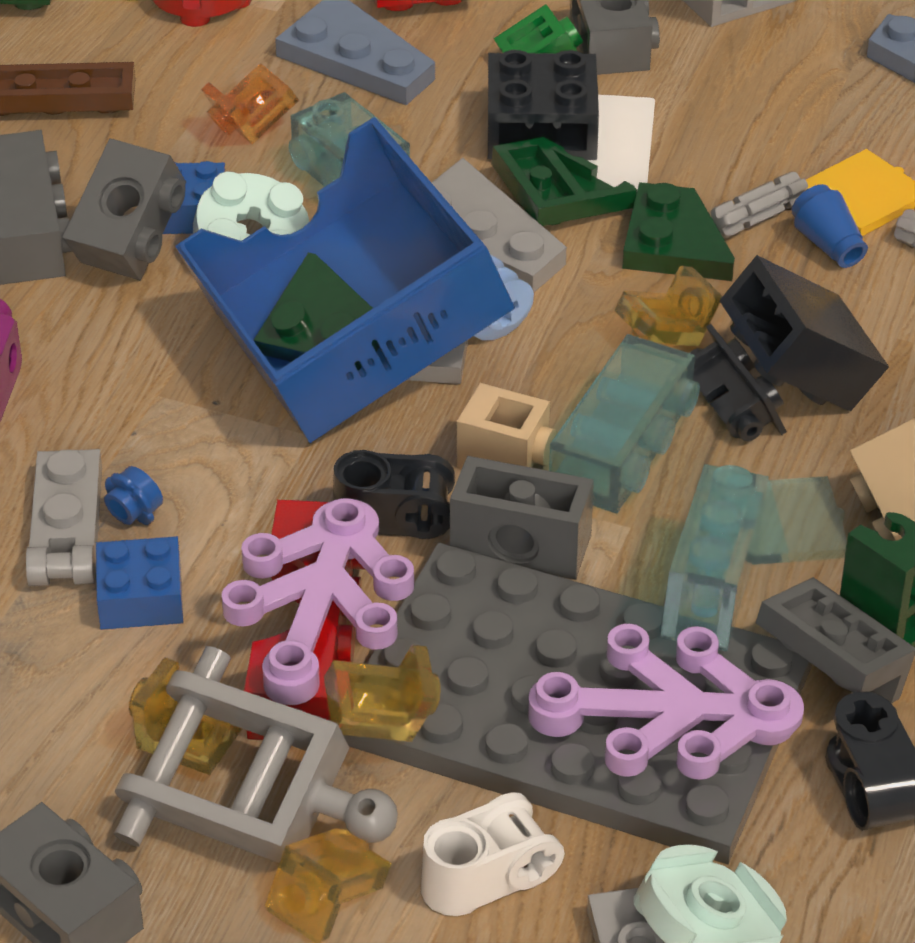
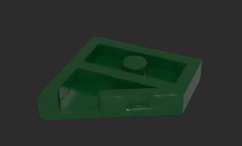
[491,137,637,226]
[253,252,379,370]

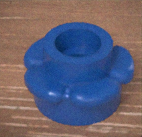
[104,466,163,525]

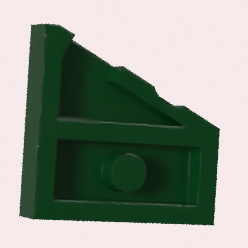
[622,182,735,281]

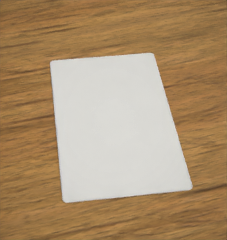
[587,95,655,189]

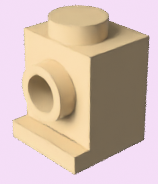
[457,383,557,469]

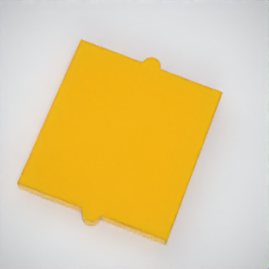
[806,149,915,236]

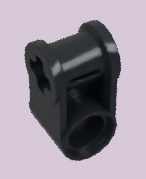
[333,450,455,539]
[825,691,915,831]

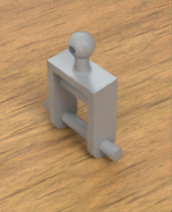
[114,646,398,868]

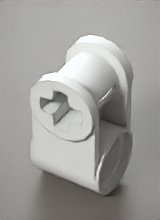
[421,792,565,916]

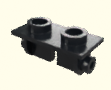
[685,324,787,441]

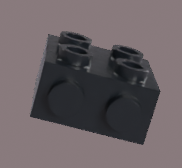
[488,50,599,160]
[719,255,889,412]

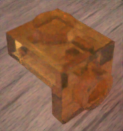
[201,63,299,144]

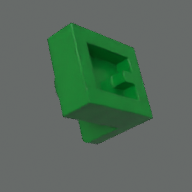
[493,4,584,53]

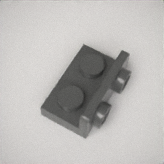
[756,577,915,703]

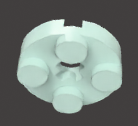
[193,171,310,241]
[634,845,787,943]

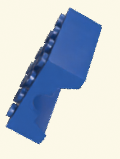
[175,117,515,443]

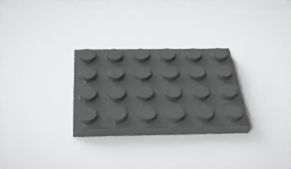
[333,542,812,864]

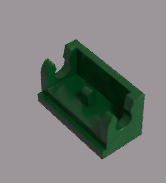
[840,512,915,647]

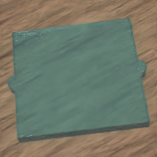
[718,476,847,566]

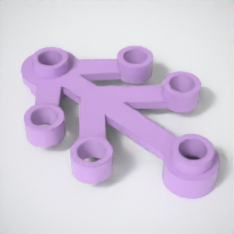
[222,498,414,705]
[528,624,804,780]

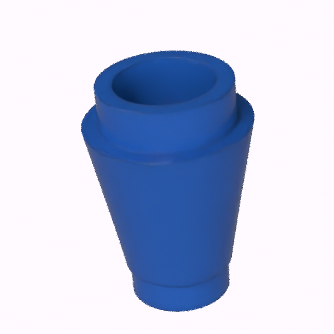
[792,184,868,268]

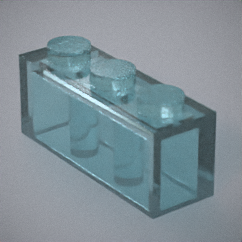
[549,334,700,514]
[660,464,769,651]

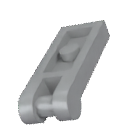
[26,449,102,586]

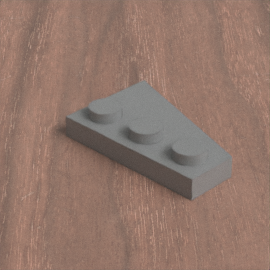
[432,158,567,292]

